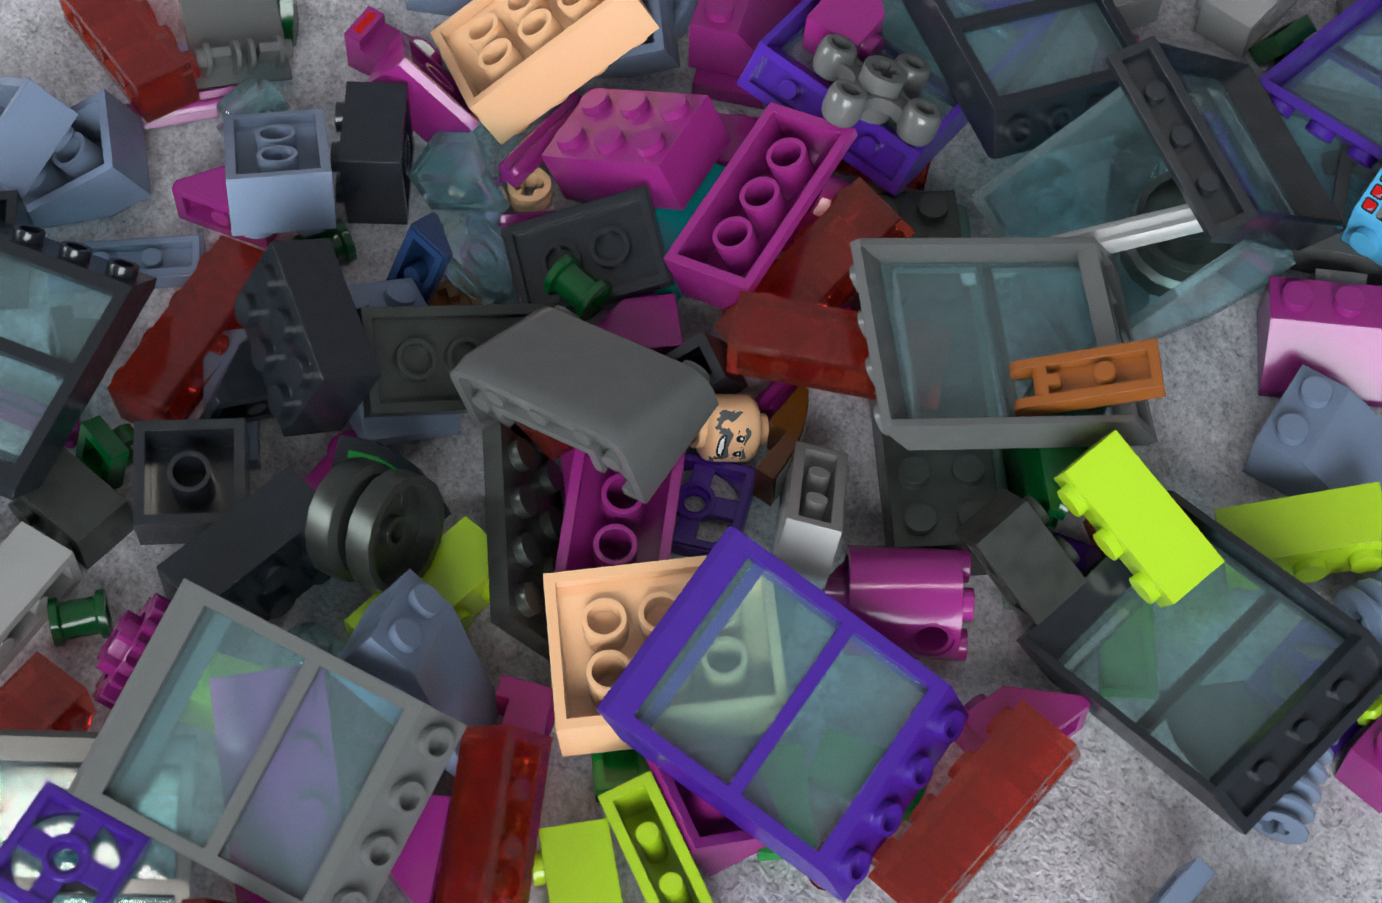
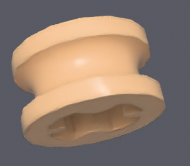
[507,168,552,212]

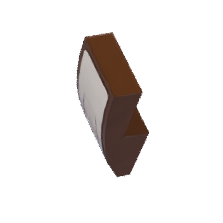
[754,385,809,506]

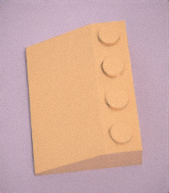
[430,0,659,145]
[543,548,789,757]

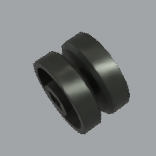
[1119,171,1244,300]
[305,457,445,593]

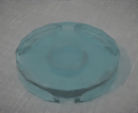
[441,211,516,304]

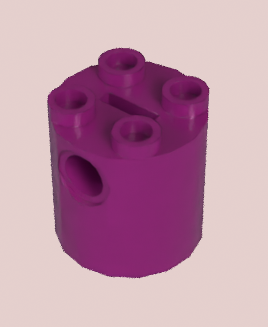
[821,544,975,661]

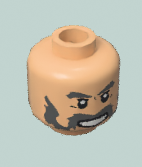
[690,394,769,462]

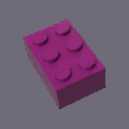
[541,88,731,210]

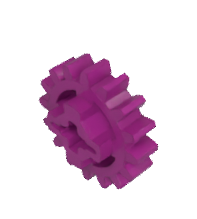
[92,592,171,710]

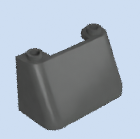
[450,305,719,504]

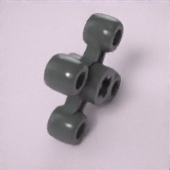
[812,34,942,147]

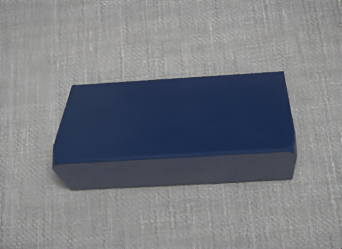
[386,212,453,306]

